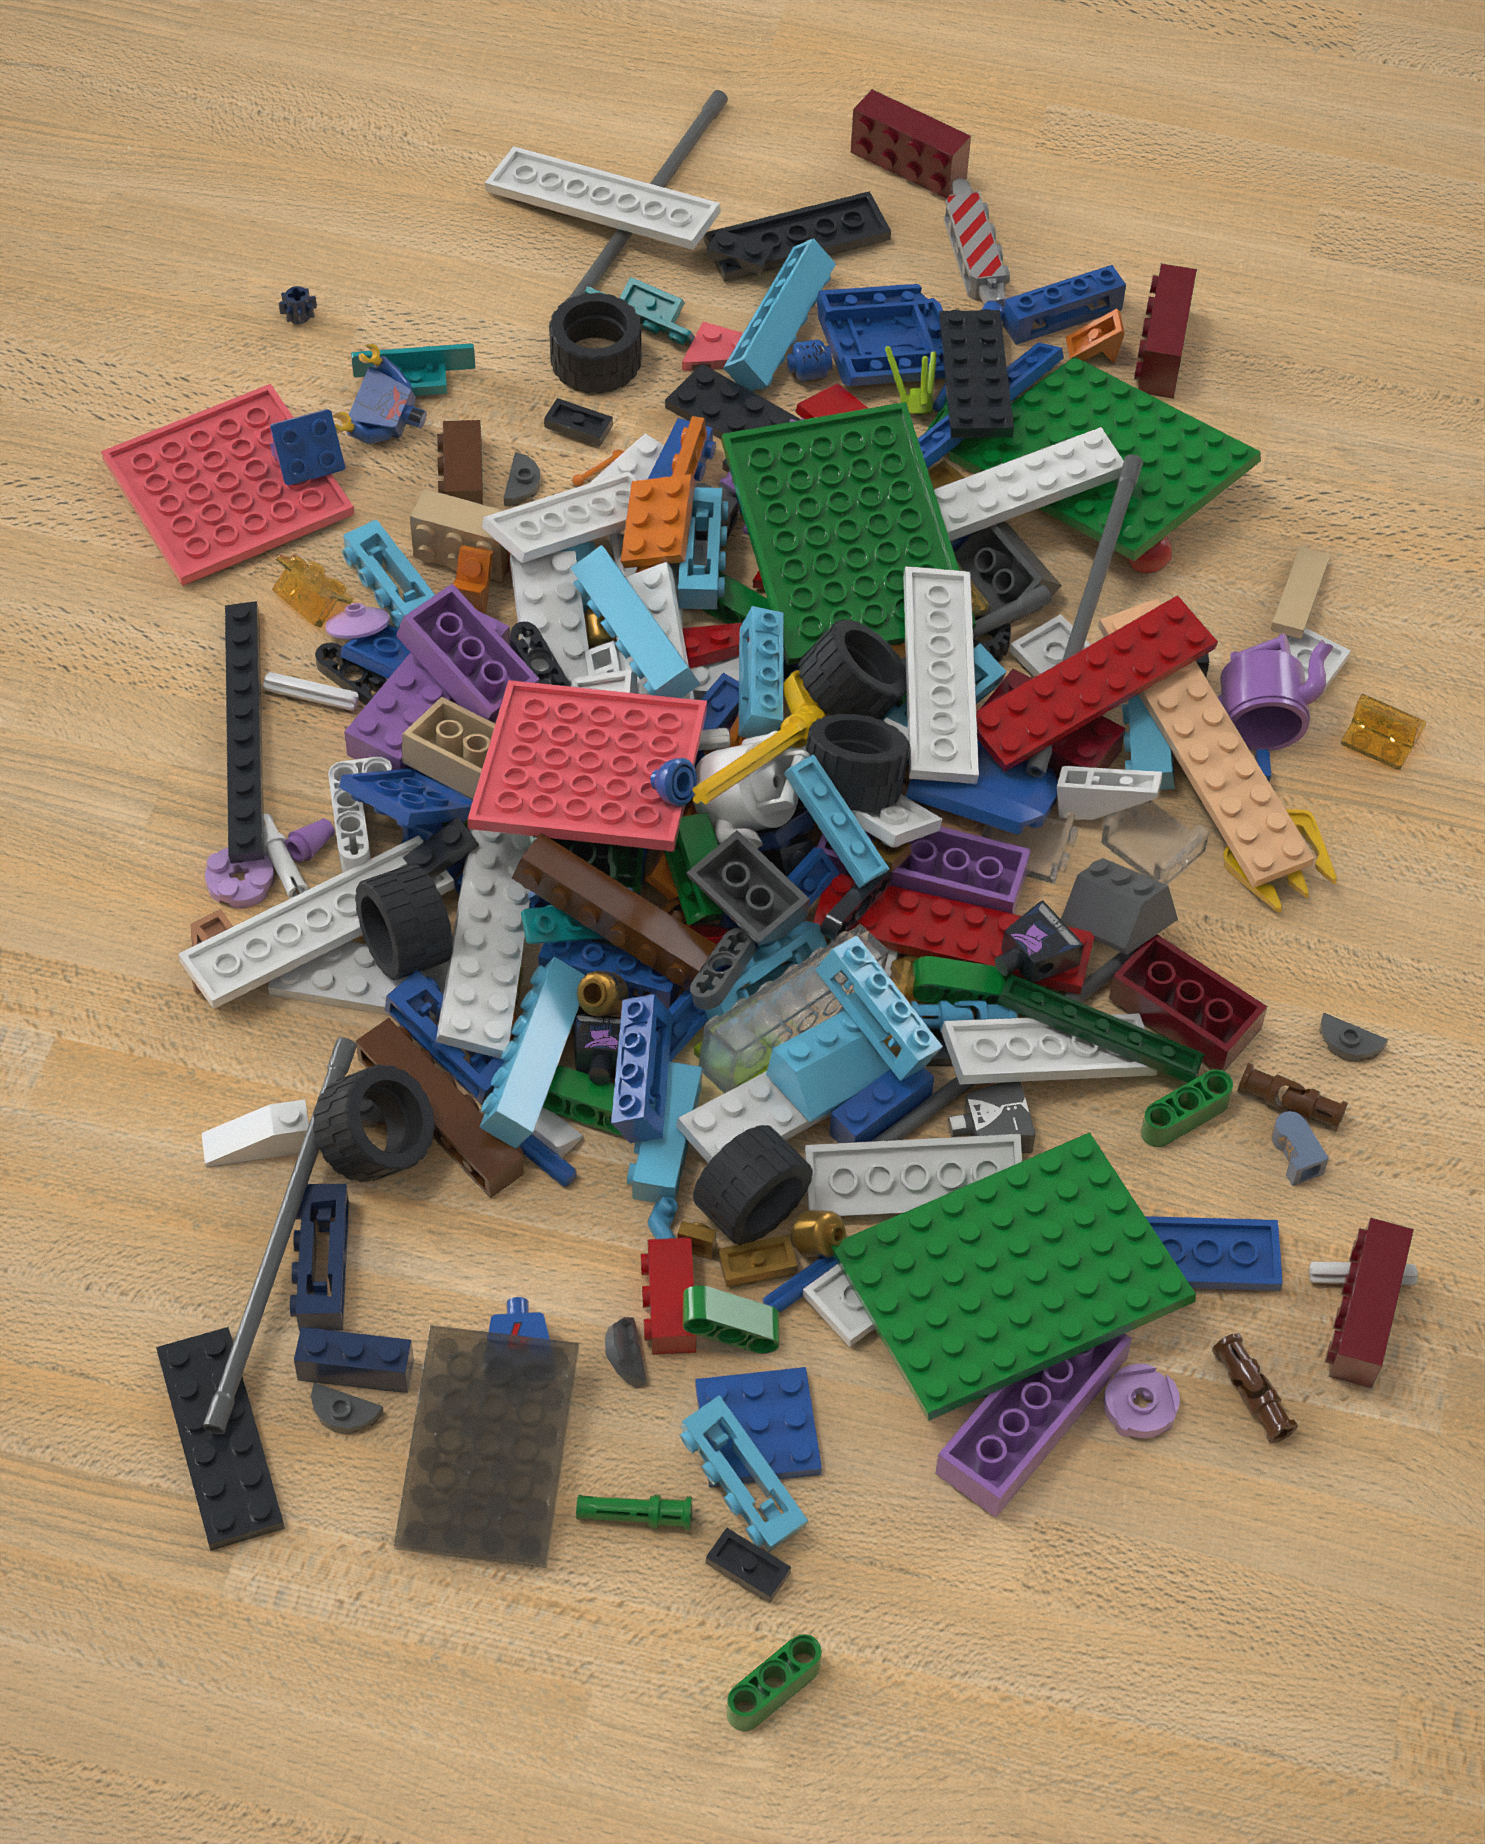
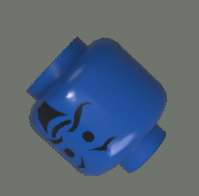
[787,339,832,382]

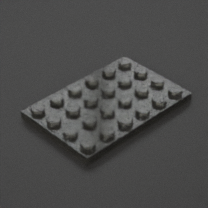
[394,1325,579,1568]

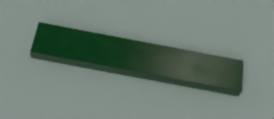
[997,974,1205,1083]

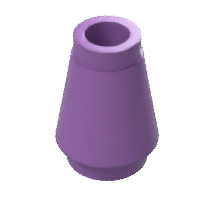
[284,818,335,862]

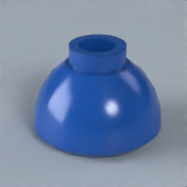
[650,758,697,806]

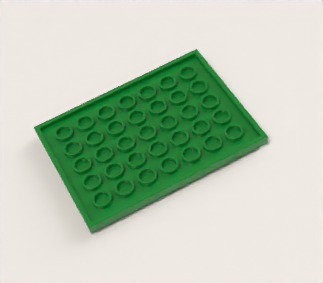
[948,357,1261,561]
[721,402,976,665]
[831,1132,1196,1421]

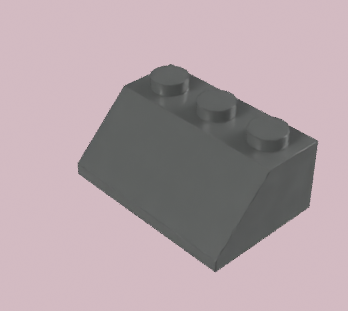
[954,521,1062,624]
[686,830,810,945]
[1061,858,1178,955]

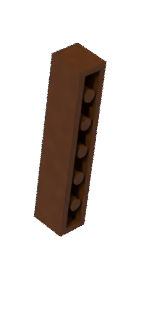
[511,833,717,991]
[356,1018,524,1199]

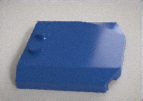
[816,284,945,386]
[906,740,1058,835]

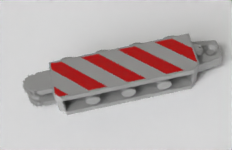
[944,178,1010,307]

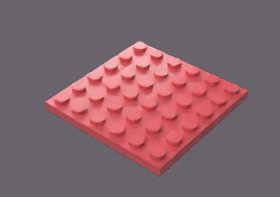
[101,384,354,586]
[467,680,707,851]

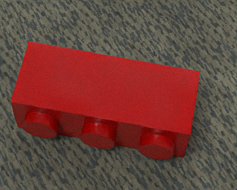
[641,1238,697,1355]

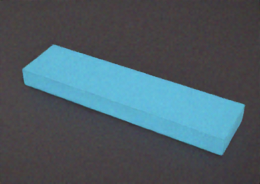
[784,754,889,888]

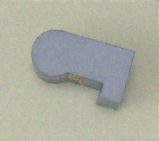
[1271,1111,1329,1186]

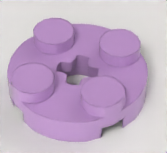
[205,847,275,909]
[1103,1364,1180,1438]

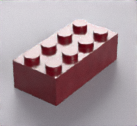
[850,89,971,199]
[1134,263,1197,399]
[980,668,1126,780]
[1109,934,1268,1071]
[1325,1217,1414,1388]

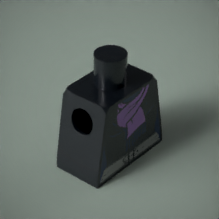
[995,900,1084,983]
[573,1014,621,1085]

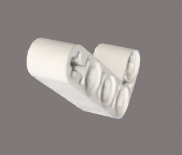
[328,757,392,873]

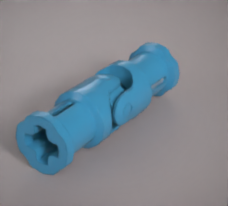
[910,1001,1017,1032]

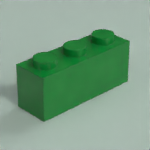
[663,813,727,926]

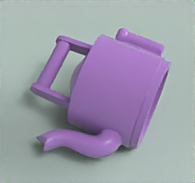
[1217,633,1333,751]

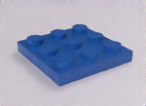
[339,768,473,829]
[695,1367,822,1487]

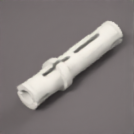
[264,814,309,899]

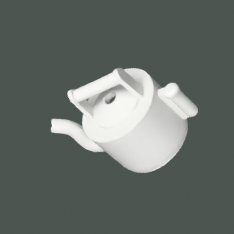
[693,731,810,849]

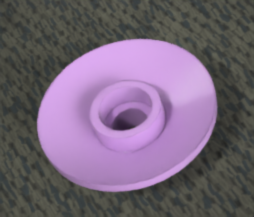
[325,603,390,639]

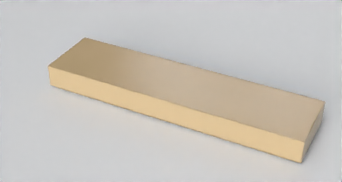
[1270,547,1330,639]

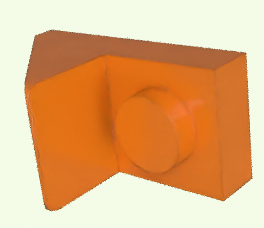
[1066,309,1125,363]
[453,545,494,614]

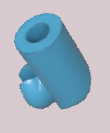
[648,1196,678,1239]

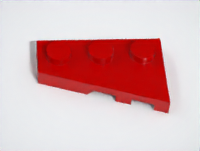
[682,623,749,669]

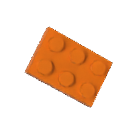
[620,474,696,568]

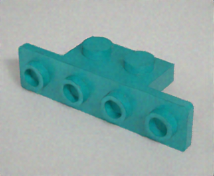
[584,277,695,345]
[351,343,476,396]
[521,905,605,944]

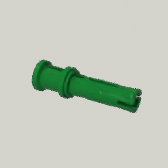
[576,1494,693,1531]

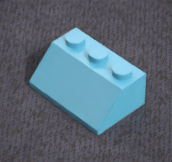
[766,1010,890,1123]

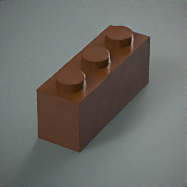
[437,420,483,505]

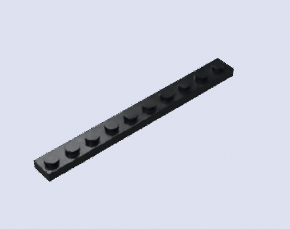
[225,601,265,864]

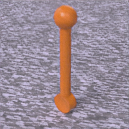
[572,449,624,486]

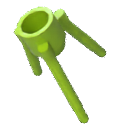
[885,346,937,414]

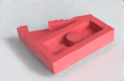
[682,321,743,371]

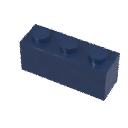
[294,1327,414,1393]

